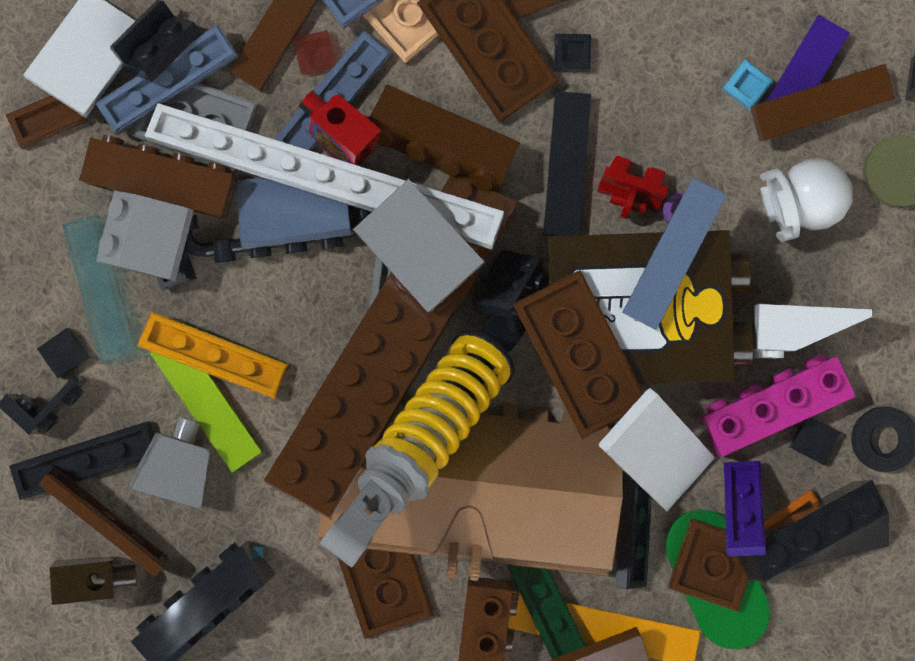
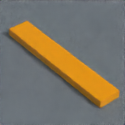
[508,591,700,661]

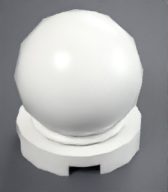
[760,158,853,242]

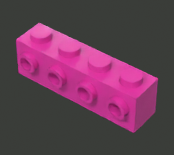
[699,353,856,457]

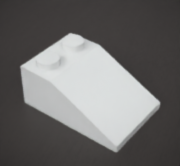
[745,304,872,359]

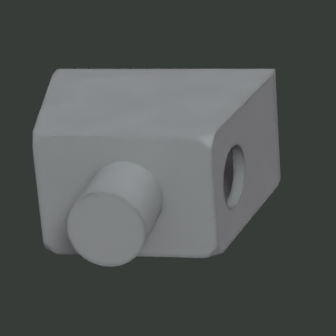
[129,417,209,509]

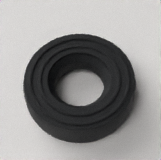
[851,407,915,472]

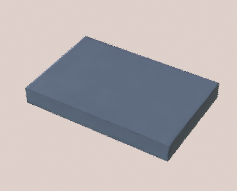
[237,178,351,249]

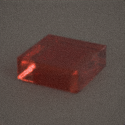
[292,30,336,75]

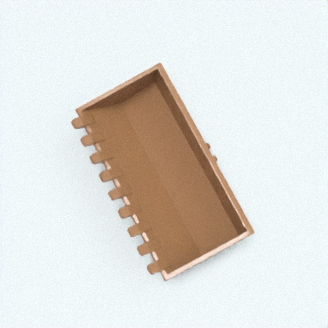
[318,393,623,581]

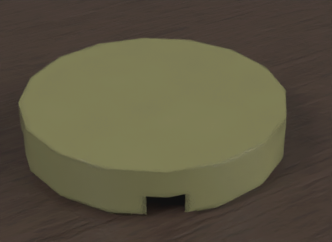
[863,135,915,208]

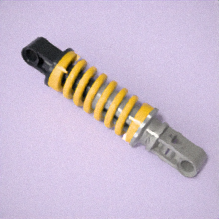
[319,315,526,568]

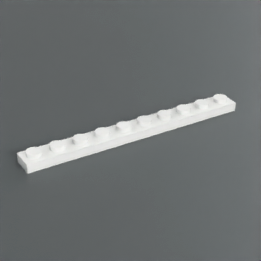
[144,103,504,250]

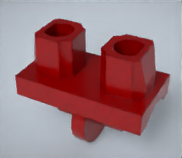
[597,156,669,219]

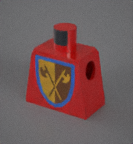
[299,90,381,166]

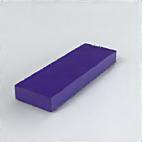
[766,15,850,101]
[724,461,766,557]

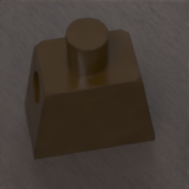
[49,556,137,605]

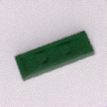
[507,565,586,659]

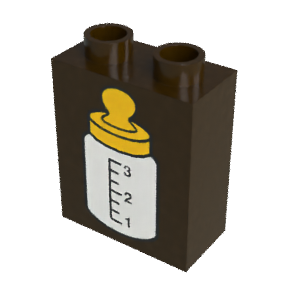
[548,230,753,386]

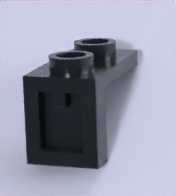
[0,376,87,435]

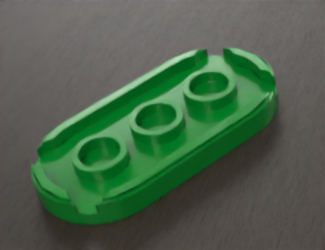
[665,509,770,649]

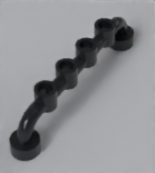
[185,205,371,263]

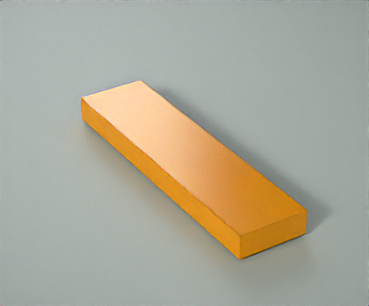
[138,311,288,399]

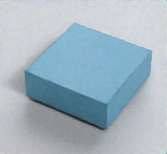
[722,59,773,111]

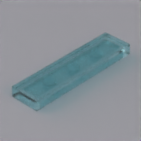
[62,215,138,364]

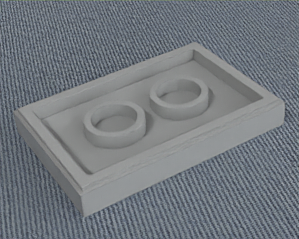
[132,83,259,173]
[353,179,485,313]

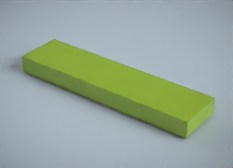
[150,352,263,472]

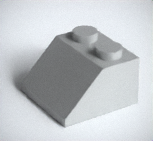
[96,190,194,281]

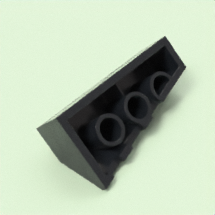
[737,480,889,581]
[131,541,276,661]

